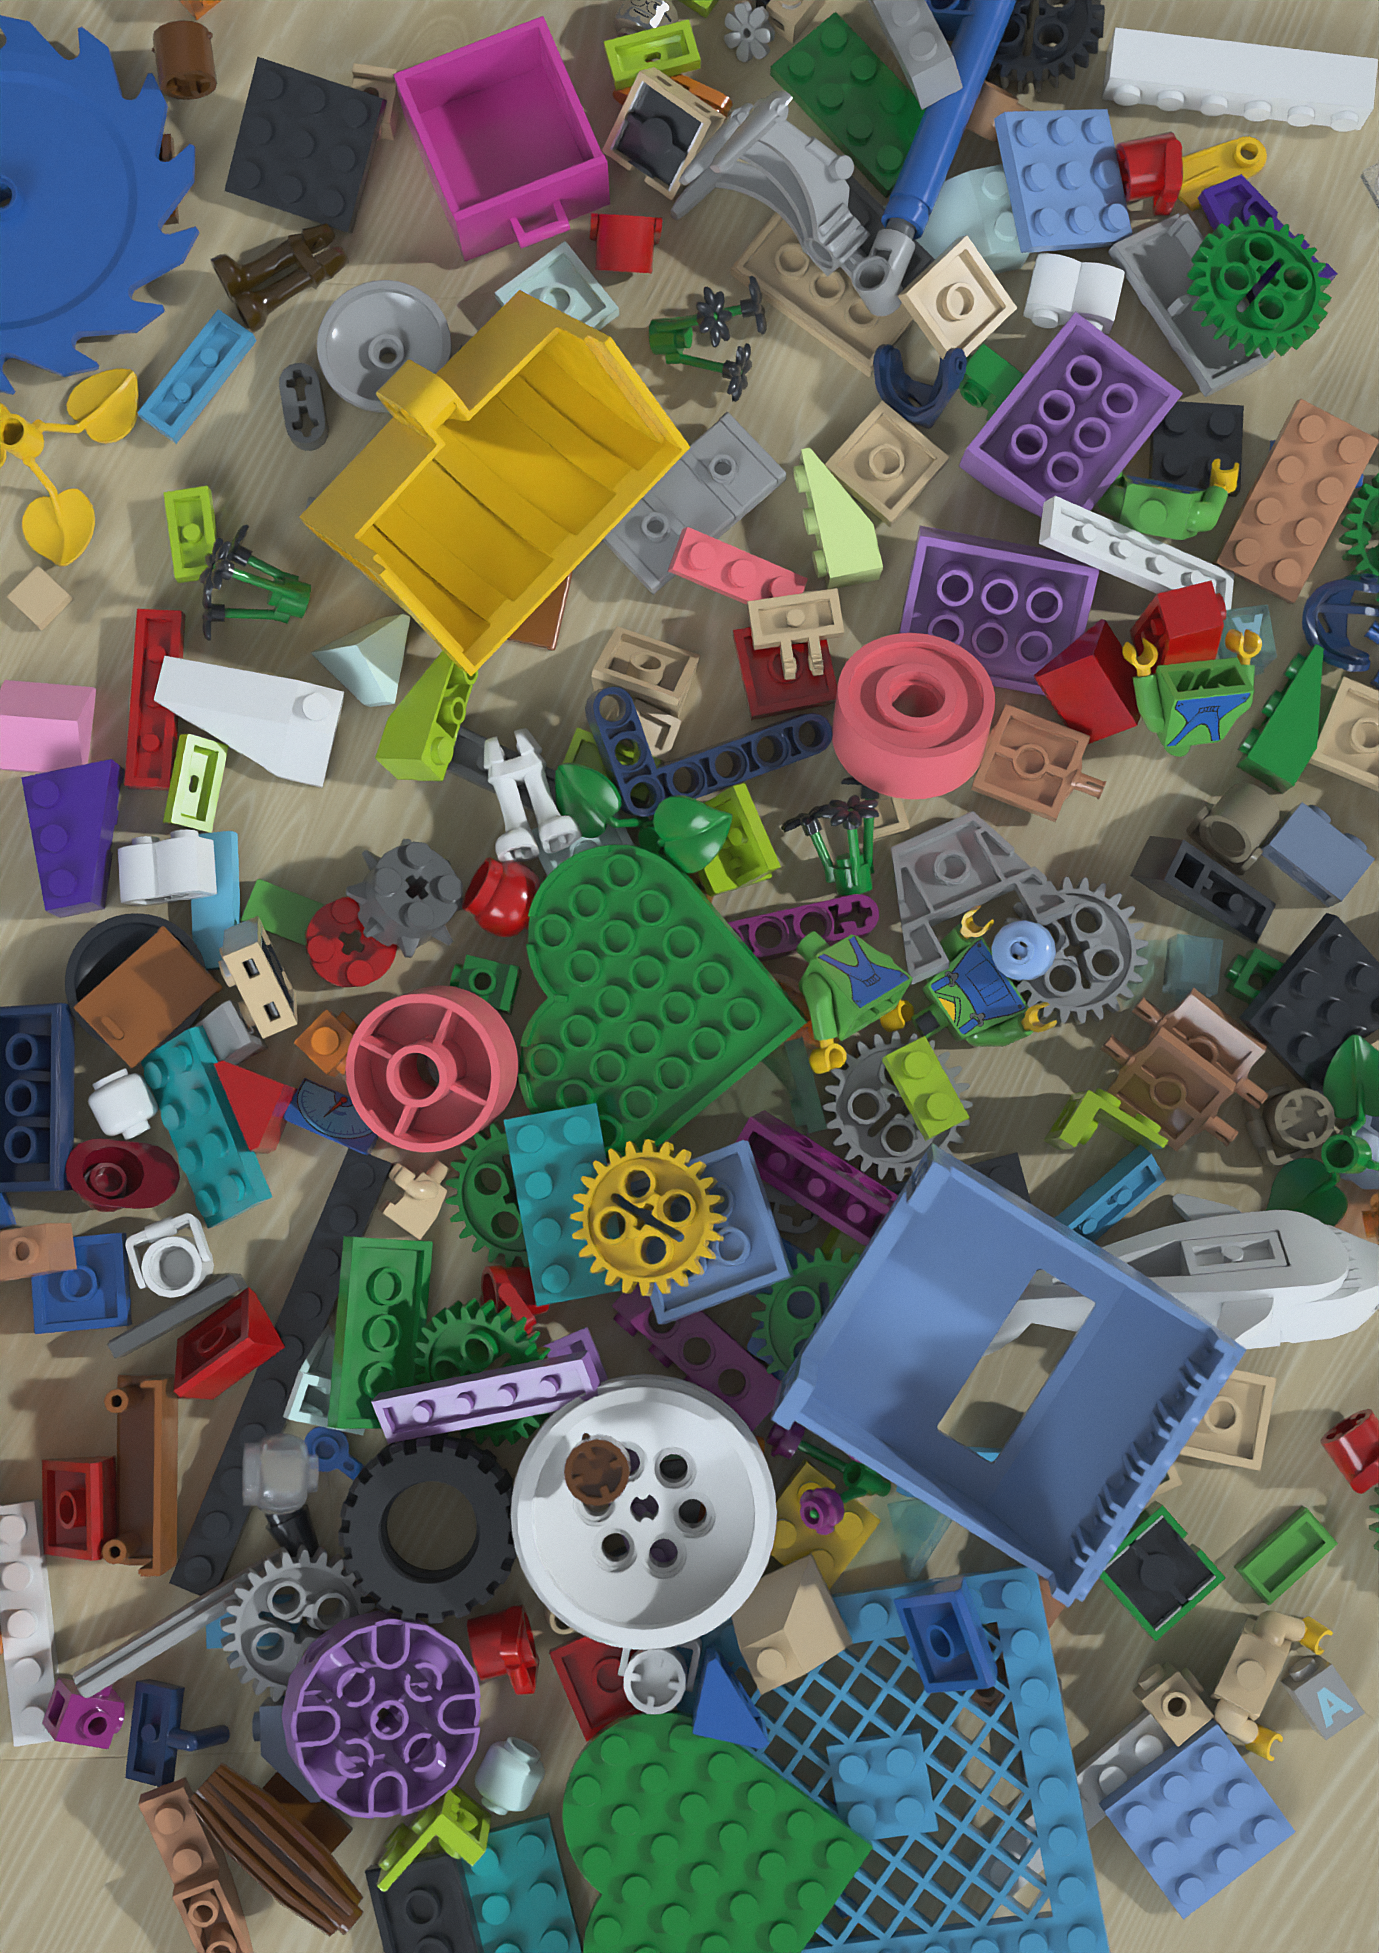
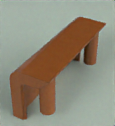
[102,1374,178,1577]

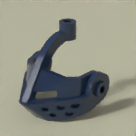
[873,344,967,429]
[1302,573,1379,672]

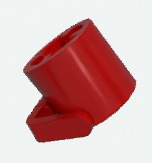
[1116,132,1183,216]
[589,213,662,273]
[1320,1409,1379,1494]
[467,1604,540,1695]

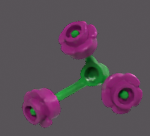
[766,1421,891,1535]

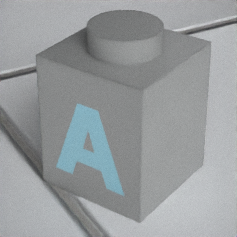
[1281,1655,1365,1740]

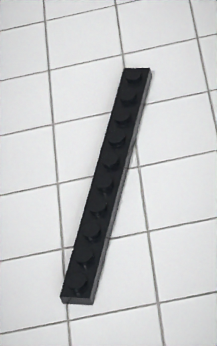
[169,1148,394,1596]

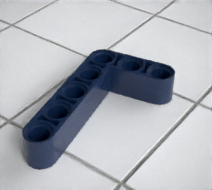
[585,687,833,817]

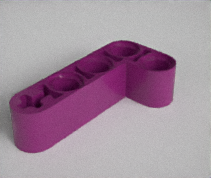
[727,894,879,962]

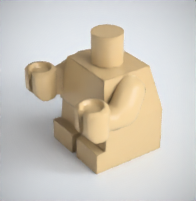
[378,1159,450,1240]

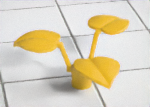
[0,368,139,567]

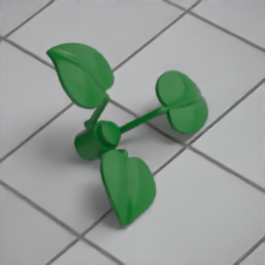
[555,763,733,873]
[1266,1035,1379,1227]

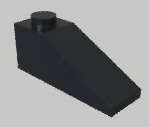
[1130,836,1276,944]

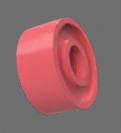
[832,633,995,799]
[345,985,518,1152]

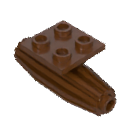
[188,1762,364,1937]

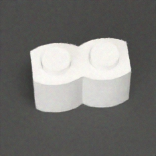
[1023,253,1125,334]
[118,830,217,907]

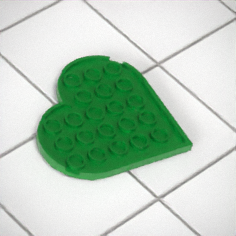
[518,844,809,1158]
[563,1710,873,1953]

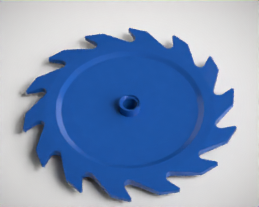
[0,15,200,395]

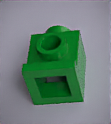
[958,343,1025,421]
[1224,948,1284,1005]
[450,954,522,1015]

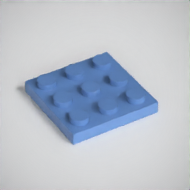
[994,109,1133,253]
[617,1140,794,1324]
[1098,1718,1296,1920]

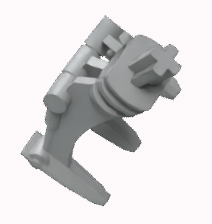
[671,91,871,278]

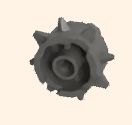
[346,838,463,958]

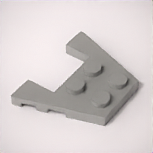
[891,811,1075,985]

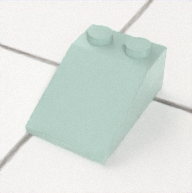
[883,164,1030,274]

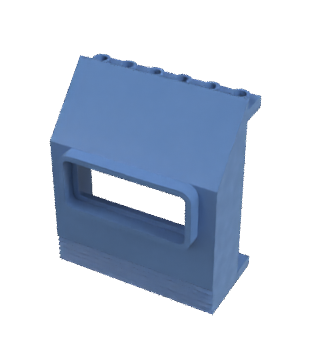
[771,1143,1247,1607]

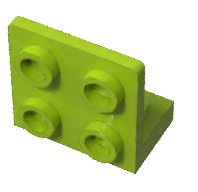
[1043,1088,1168,1151]
[377,1784,492,1892]

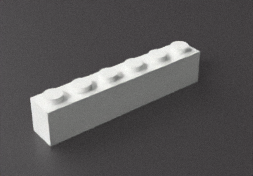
[1102,28,1378,132]

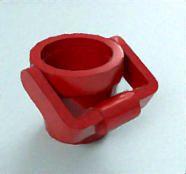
[479,1265,550,1334]

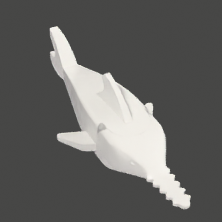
[982,1194,1379,1357]

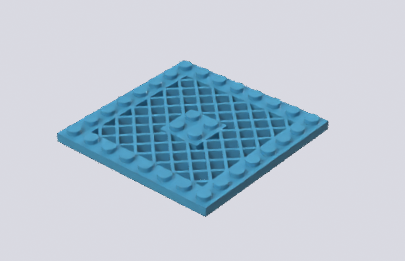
[676,1565,1111,1953]

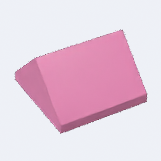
[0,680,96,773]

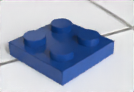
[31,1232,132,1334]

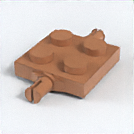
[971,704,1107,822]
[1131,988,1269,1109]
[1100,1027,1238,1151]

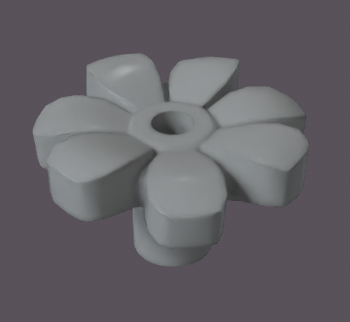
[724,1,775,62]

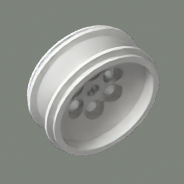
[511,1374,777,1650]

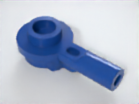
[302,1426,365,1481]

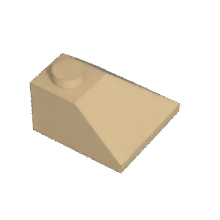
[731,1553,854,1695]

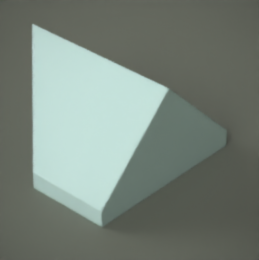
[311,614,410,707]
[283,1325,365,1435]

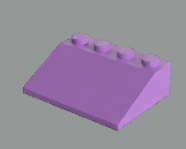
[959,312,1183,518]
[898,525,1100,696]

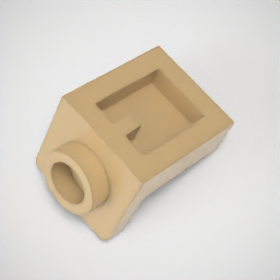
[606,698,682,763]

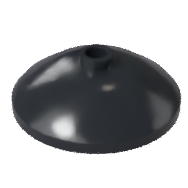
[65,913,206,1049]

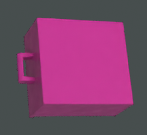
[393,16,610,262]

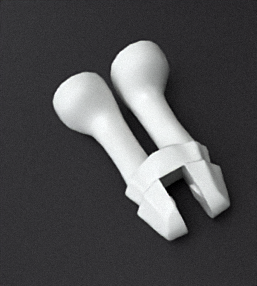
[484,728,581,862]

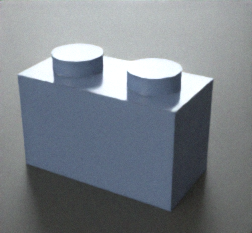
[1260,802,1375,907]

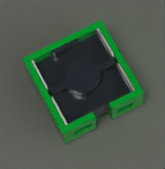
[1099,1501,1226,1641]

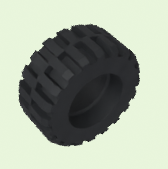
[338,1432,517,1624]

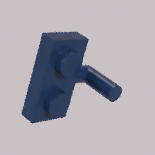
[125,1679,230,1787]

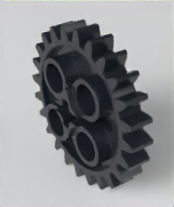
[985,0,1105,93]

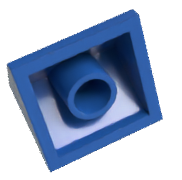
[893,1575,998,1693]
[692,1641,769,1749]

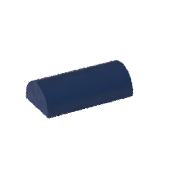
[0,1003,75,1193]

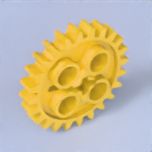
[570,1139,727,1296]

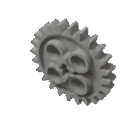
[1003,877,1148,1025]
[822,1031,973,1181]
[219,1545,375,1702]

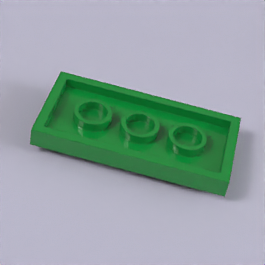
[770,11,926,198]
[327,1236,433,1429]

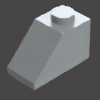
[194,1000,268,1065]

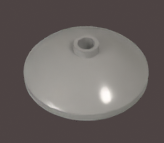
[317,280,452,413]

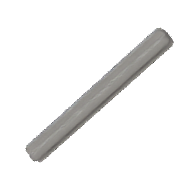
[73,1549,280,1698]

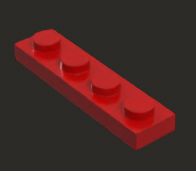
[124,609,186,791]

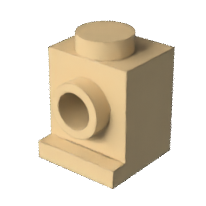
[351,63,400,141]

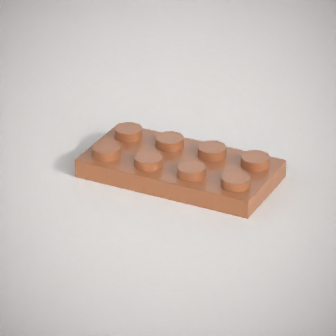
[1212,399,1379,604]

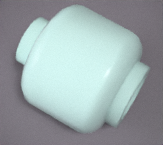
[475,1737,545,1815]

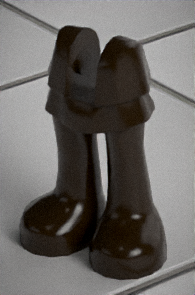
[210,223,349,333]

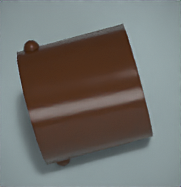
[152,20,217,100]
[564,1433,631,1506]

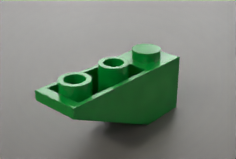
[1236,644,1324,794]

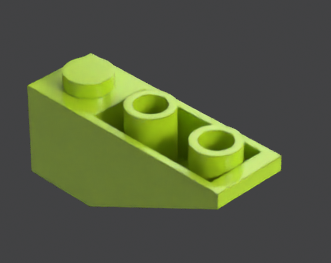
[375,650,478,782]

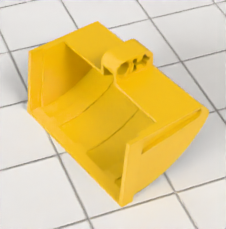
[299,290,690,676]

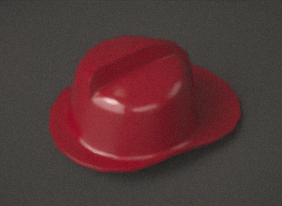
[65,1139,180,1212]

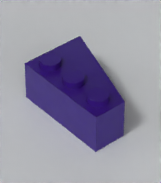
[21,759,125,918]

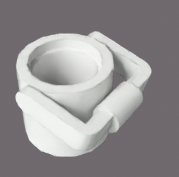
[125,1213,214,1298]
[618,1637,702,1714]

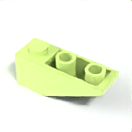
[793,448,883,590]

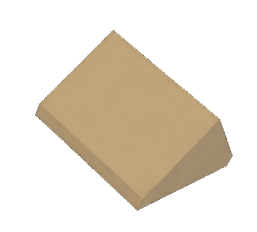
[591,626,701,719]

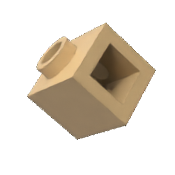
[1132,1661,1214,1747]

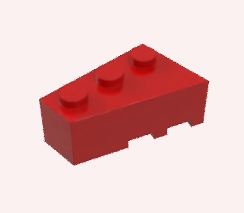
[1129,580,1226,673]

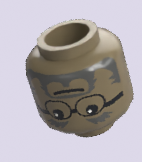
[614,0,679,38]

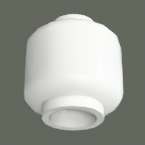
[88,1069,158,1140]

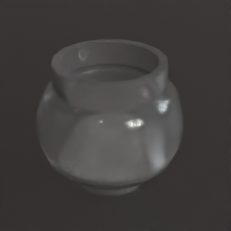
[242,1433,319,1515]

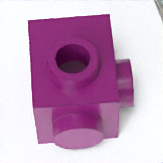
[42,1677,125,1750]

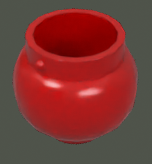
[462,857,541,937]

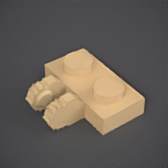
[747,588,844,680]

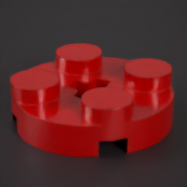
[305,897,397,988]

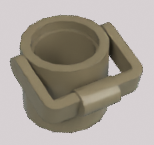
[1186,783,1280,875]
[1242,1083,1335,1167]

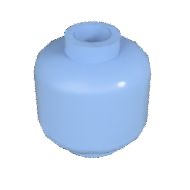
[991,920,1056,981]

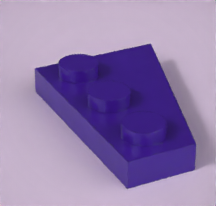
[1198,174,1338,304]

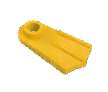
[1178,136,1267,212]

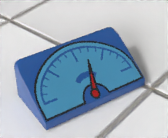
[282,1078,379,1156]

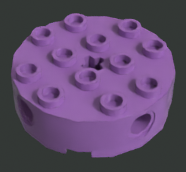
[281,1610,481,1819]

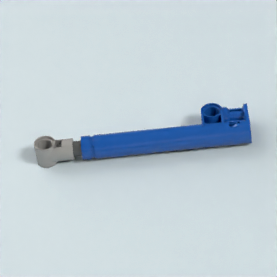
[851,0,1017,316]

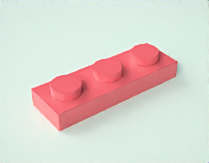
[668,527,808,605]

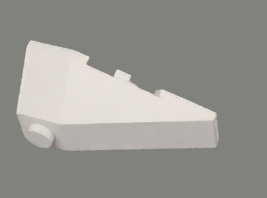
[154,656,344,788]

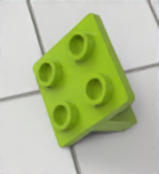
[698,783,781,897]

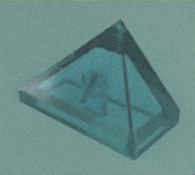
[887,1498,952,1582]

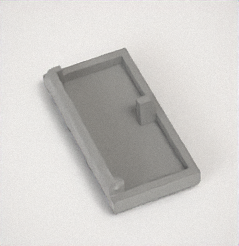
[1108,213,1276,397]
[602,412,787,595]

